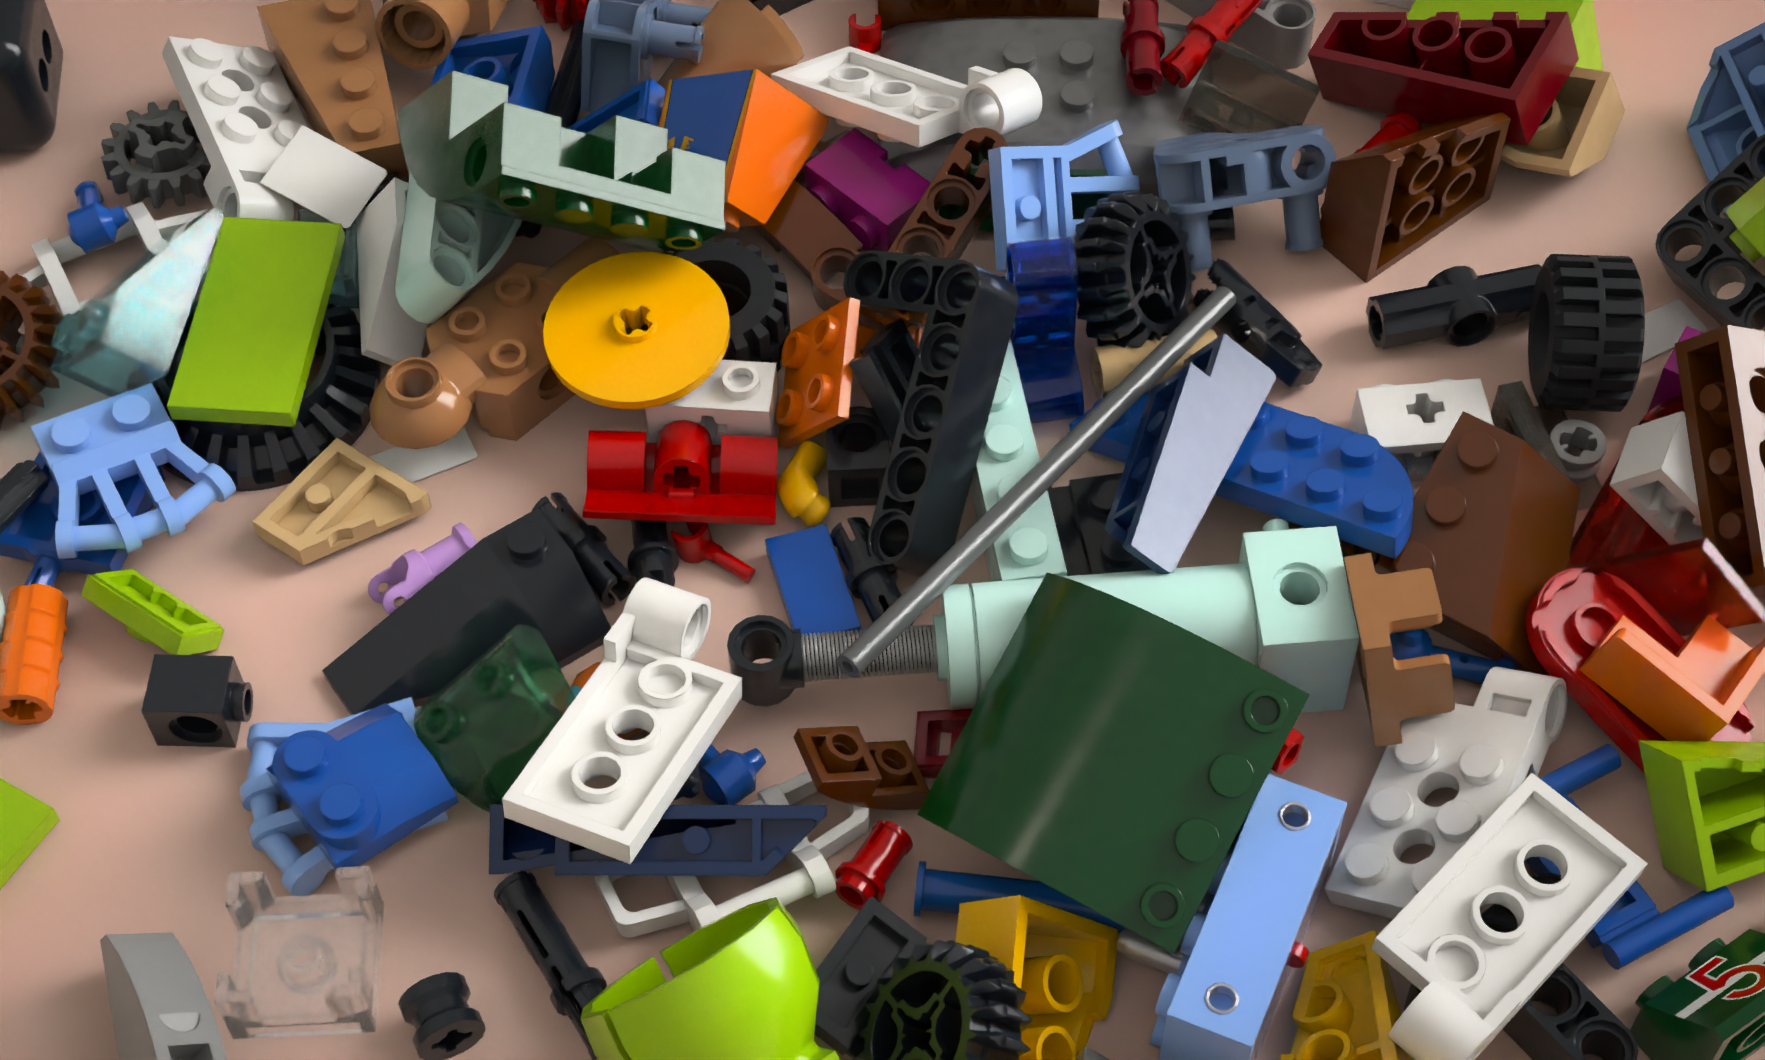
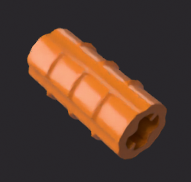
[0,583,69,725]

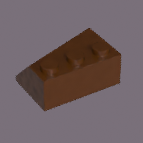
[1320,112,1511,283]
[1374,411,1581,676]

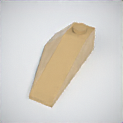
[1500,67,1625,177]

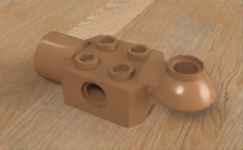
[369,237,620,449]

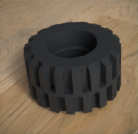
[639,237,791,373]
[1528,254,1645,412]

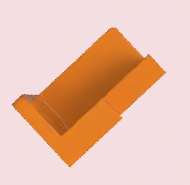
[1579,615,1765,741]

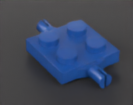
[0,451,166,587]

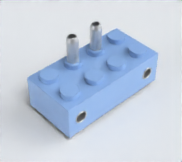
[1116,774,1347,1060]

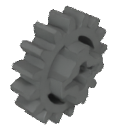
[101,100,211,209]

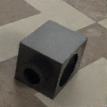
[826,406,890,507]
[141,654,253,747]

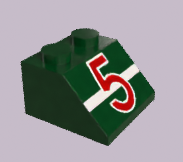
[1630,929,1765,1060]

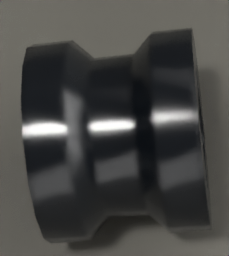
[398,972,486,1060]

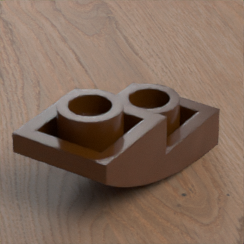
[754,179,863,284]
[793,726,930,810]

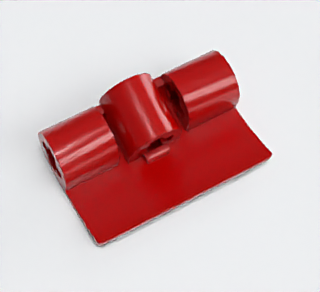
[582,420,778,525]

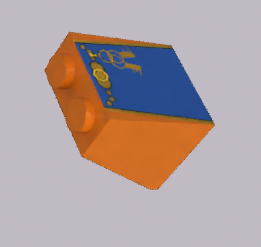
[659,69,829,233]

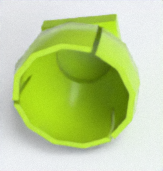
[581,897,840,1060]

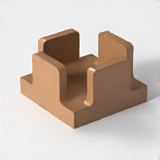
[1344,553,1455,747]

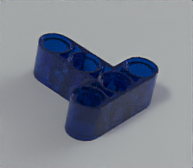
[1001,236,1084,424]

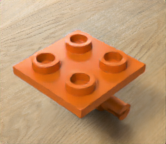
[775,297,924,449]

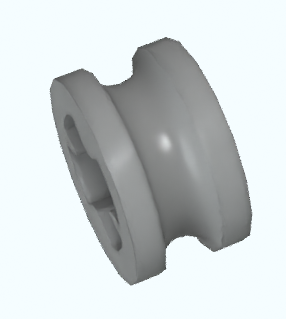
[1544,419,1607,483]

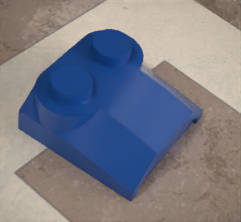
[430,25,555,112]
[266,703,459,878]

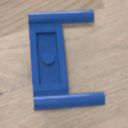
[1526,744,1734,970]

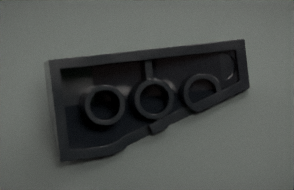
[322,508,611,715]

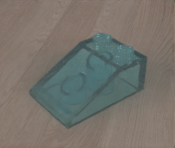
[51,207,224,397]

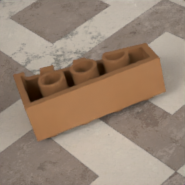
[257,0,409,181]

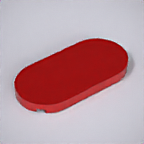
[1526,568,1754,774]

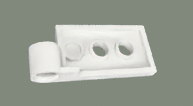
[161,36,309,235]
[771,46,1042,148]
[502,577,742,864]
[1325,666,1568,919]
[1371,773,1648,1060]

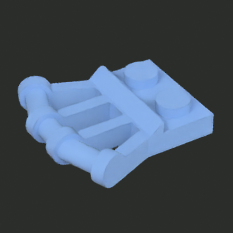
[988,119,1140,271]
[31,383,236,559]
[239,697,449,898]

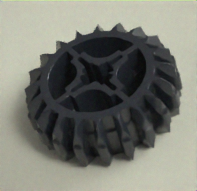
[1068,192,1196,348]
[855,940,1032,1060]

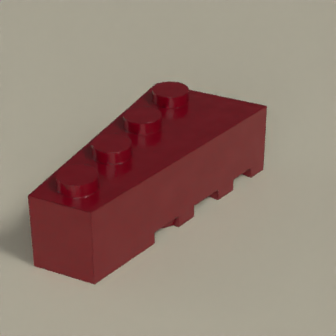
[1307,12,1579,146]

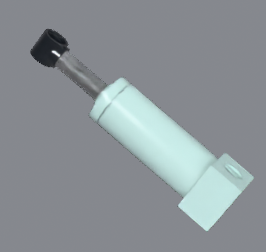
[727,518,1359,713]

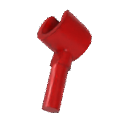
[848,14,882,53]
[670,522,756,583]

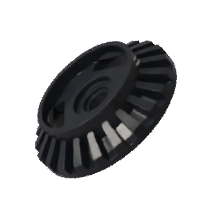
[129,295,381,492]

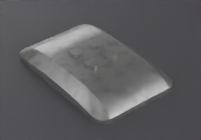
[877,16,1218,196]

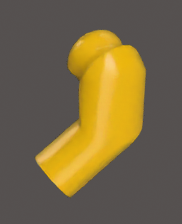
[776,441,831,526]

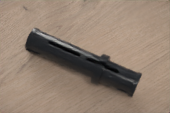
[494,871,607,1060]

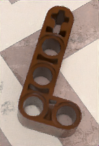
[810,127,1008,330]

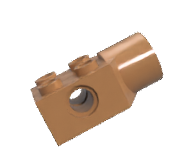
[375,0,510,69]

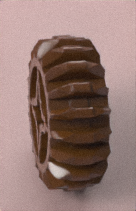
[0,271,71,429]

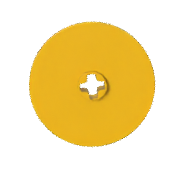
[543,251,730,409]

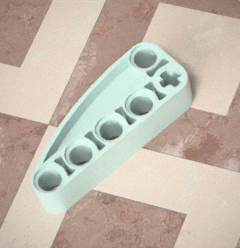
[395,172,522,324]

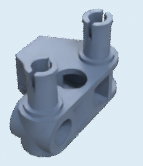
[581,0,712,113]
[1153,125,1336,272]

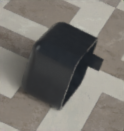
[0,0,63,153]

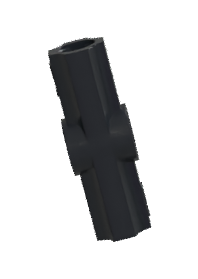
[1366,264,1542,349]

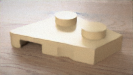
[252,438,431,565]

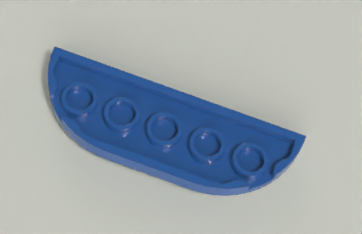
[1069,391,1414,559]

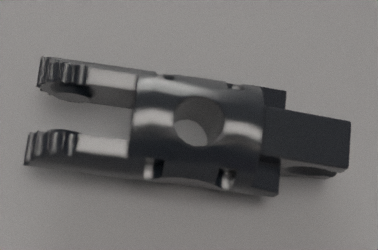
[1193,258,1322,388]

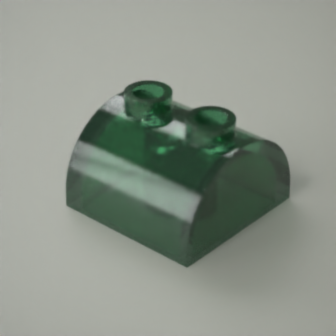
[414,624,576,812]

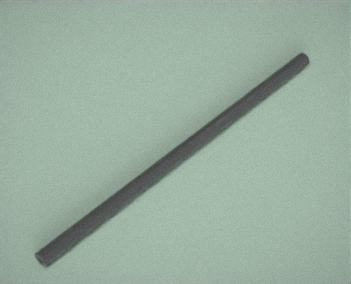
[837,286,1236,678]

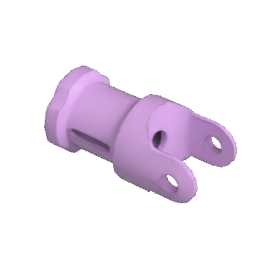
[368,522,478,615]

